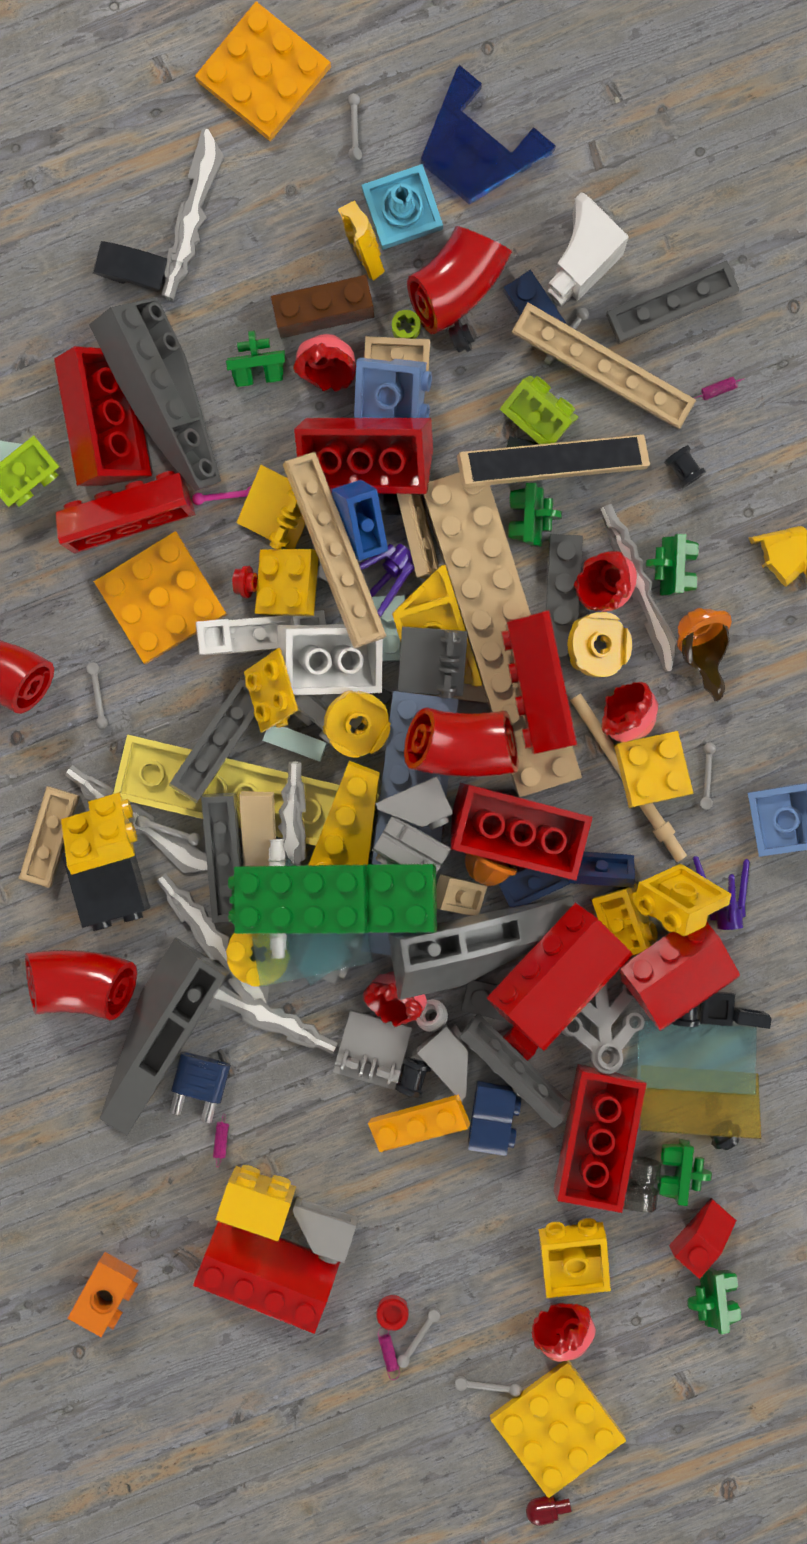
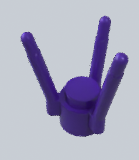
[359,544,415,618]
[693,856,750,930]

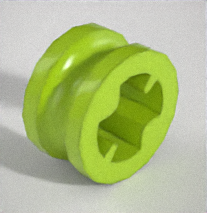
[391,310,420,339]

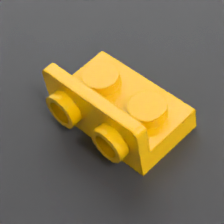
[591,883,658,955]

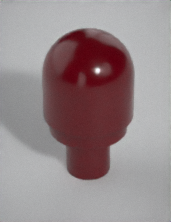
[526,1496,572,1526]

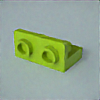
[499,376,578,445]
[0,435,60,507]

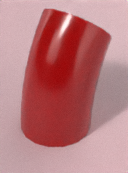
[407,226,512,334]
[0,640,54,714]
[404,708,519,776]
[25,950,137,1021]

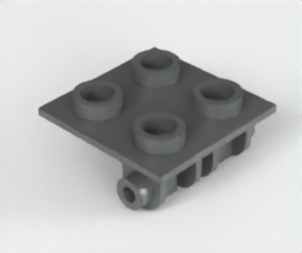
[398,626,468,698]

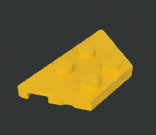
[392,564,482,687]

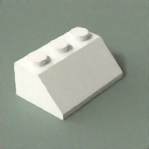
[277,624,383,695]

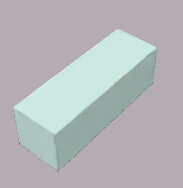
[263,725,327,762]

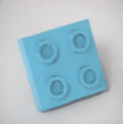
[361,164,443,250]

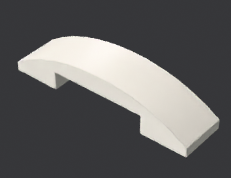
[195,610,326,655]

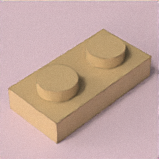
[364,336,430,371]
[436,874,487,916]

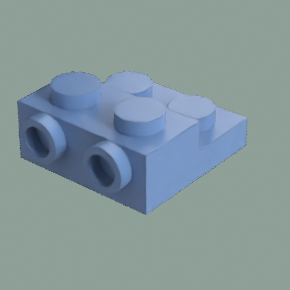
[354,358,432,418]
[748,782,807,857]

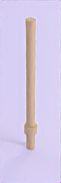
[570,693,687,862]

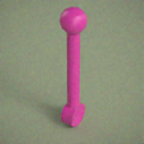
[192,486,251,505]

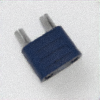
[170,1052,231,1123]

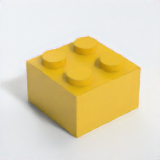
[215,1165,296,1241]

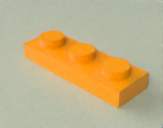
[368,1094,470,1152]

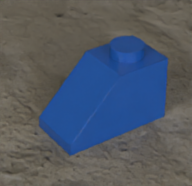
[331,480,389,561]

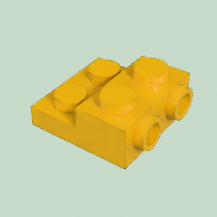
[61,792,138,875]
[634,864,731,937]
[538,1218,611,1298]

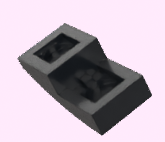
[93,241,167,292]

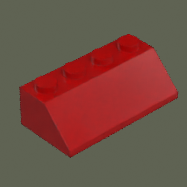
[54,346,152,486]
[294,418,433,494]
[56,471,196,554]
[501,610,577,754]
[451,782,593,881]
[487,902,633,1051]
[553,1064,647,1213]
[193,1221,340,1334]

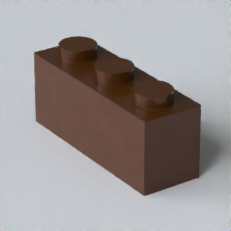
[271,275,375,339]

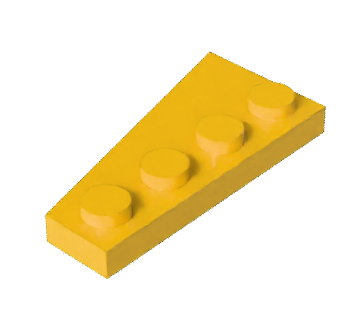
[309,761,380,865]

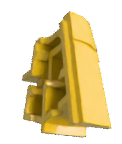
[338,200,385,281]
[749,526,807,587]

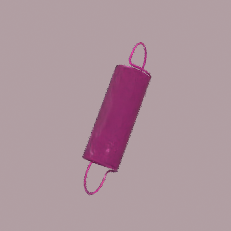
[695,376,745,401]
[213,1114,229,1168]
[378,1327,400,1380]

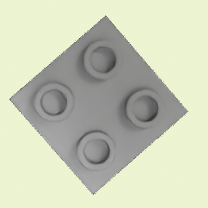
[333,1010,412,1090]

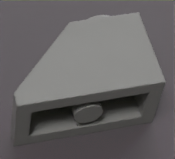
[375,777,453,830]
[417,1023,468,1101]
[292,1197,358,1264]

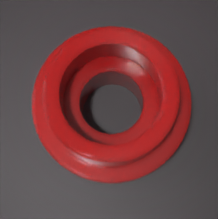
[232,566,258,598]

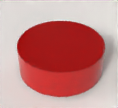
[376,1295,409,1331]

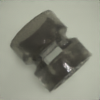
[623,1155,662,1212]

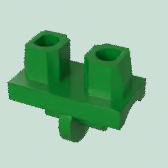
[226,330,286,387]
[508,483,562,547]
[646,534,699,596]
[657,1139,712,1206]
[687,1267,742,1335]

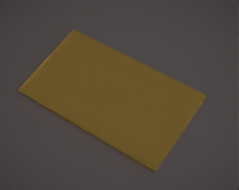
[640,1065,761,1139]

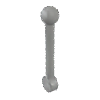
[348,93,362,162]
[544,308,589,365]
[86,662,108,729]
[699,742,716,810]
[135,816,201,845]
[397,1308,440,1368]
[455,1376,522,1397]

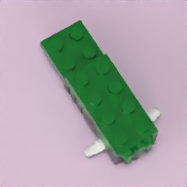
[228,839,437,958]

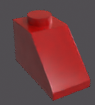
[669,1198,737,1279]

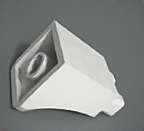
[547,193,629,307]

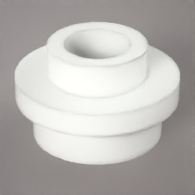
[416,999,448,1032]

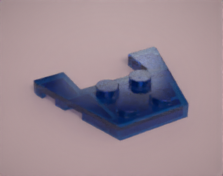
[421,65,556,205]

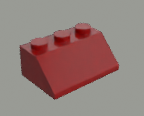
[620,922,740,1031]

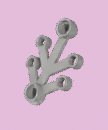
[562,983,645,1074]

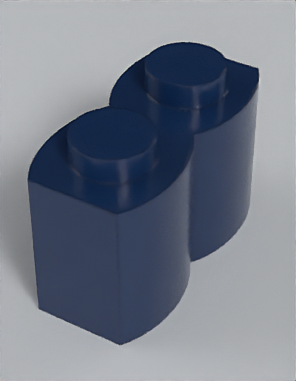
[467,1081,521,1156]

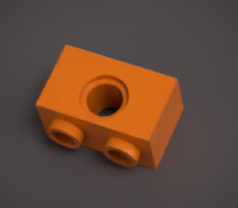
[67,1252,138,1337]

